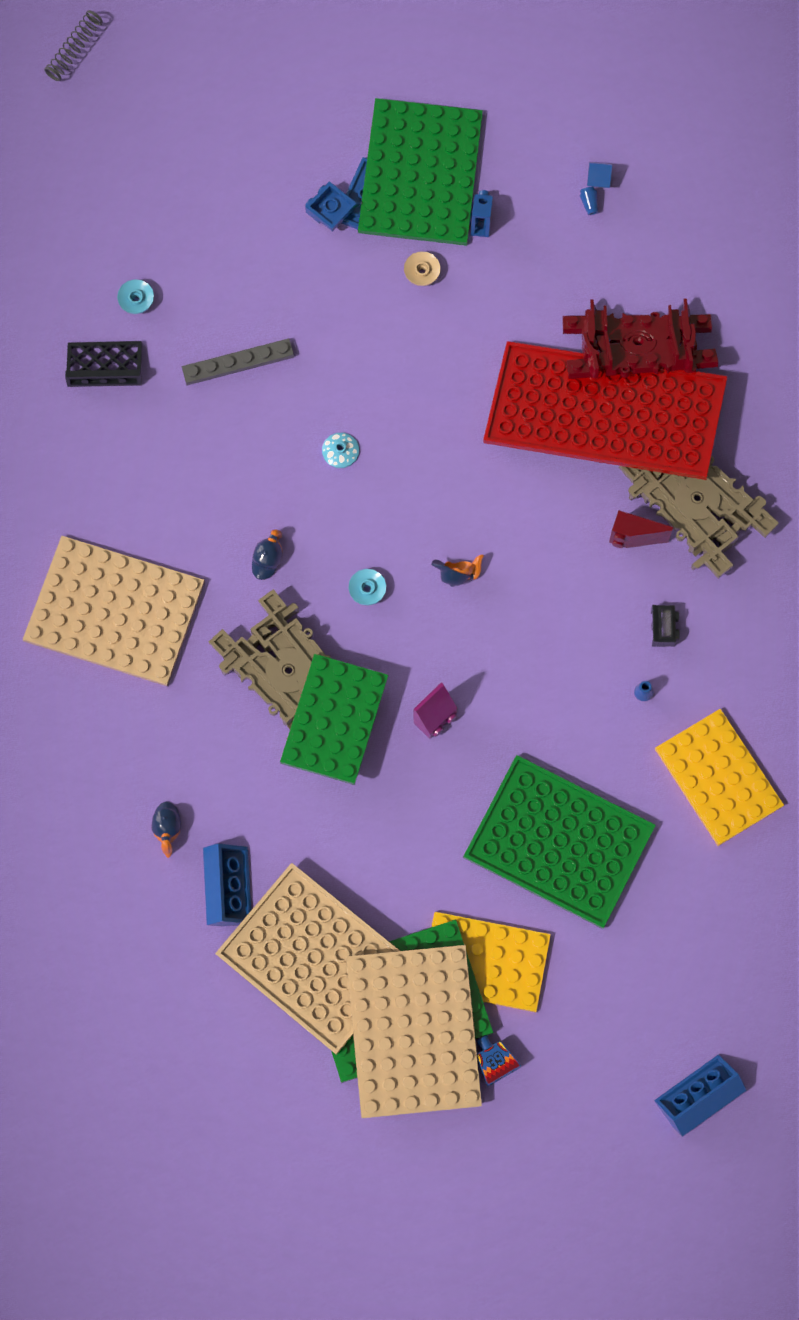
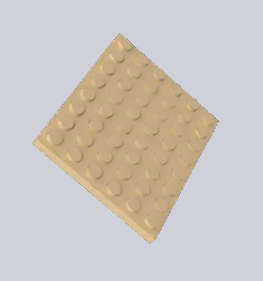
[23,536,205,686]
[215,863,400,1055]
[346,945,482,1118]

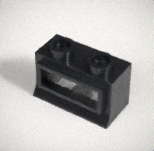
[651,605,680,647]

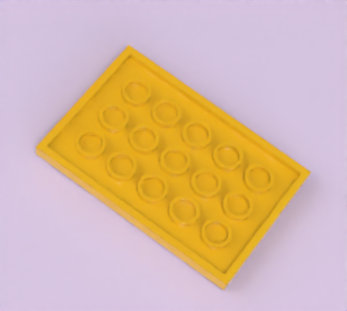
[655,709,784,846]
[432,912,551,1013]

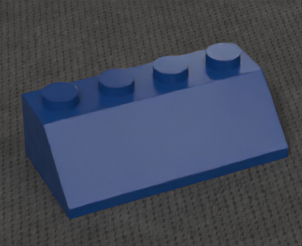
[203,843,251,927]
[654,1054,747,1137]

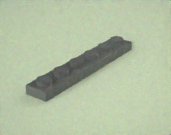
[181,338,294,385]

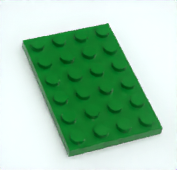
[280,654,388,785]

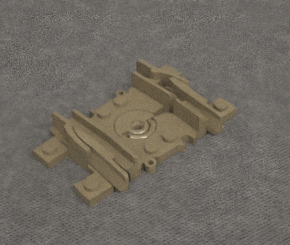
[619,456,779,579]
[208,589,331,740]

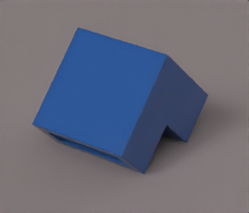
[587,162,612,188]

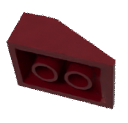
[609,510,673,548]

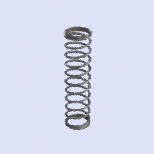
[44,10,103,81]

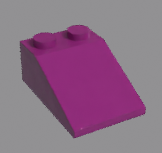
[413,682,457,739]

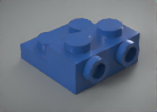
[305,181,357,232]

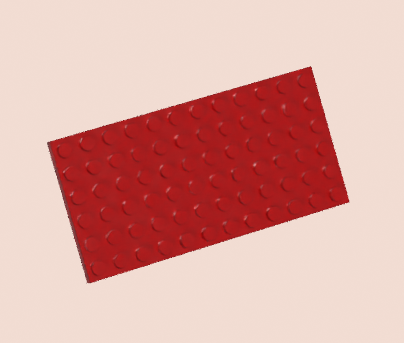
[483,341,727,480]

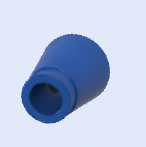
[579,187,598,215]
[634,681,653,701]

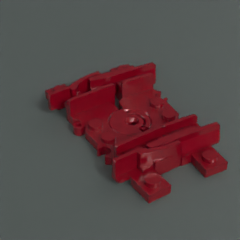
[562,298,718,379]

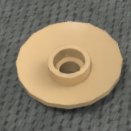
[404,252,440,286]

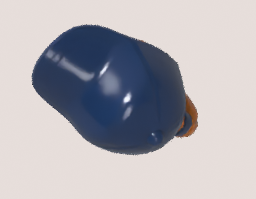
[252,529,283,580]
[431,555,484,587]
[151,802,181,858]

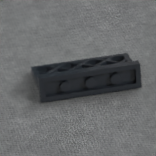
[65,341,142,387]

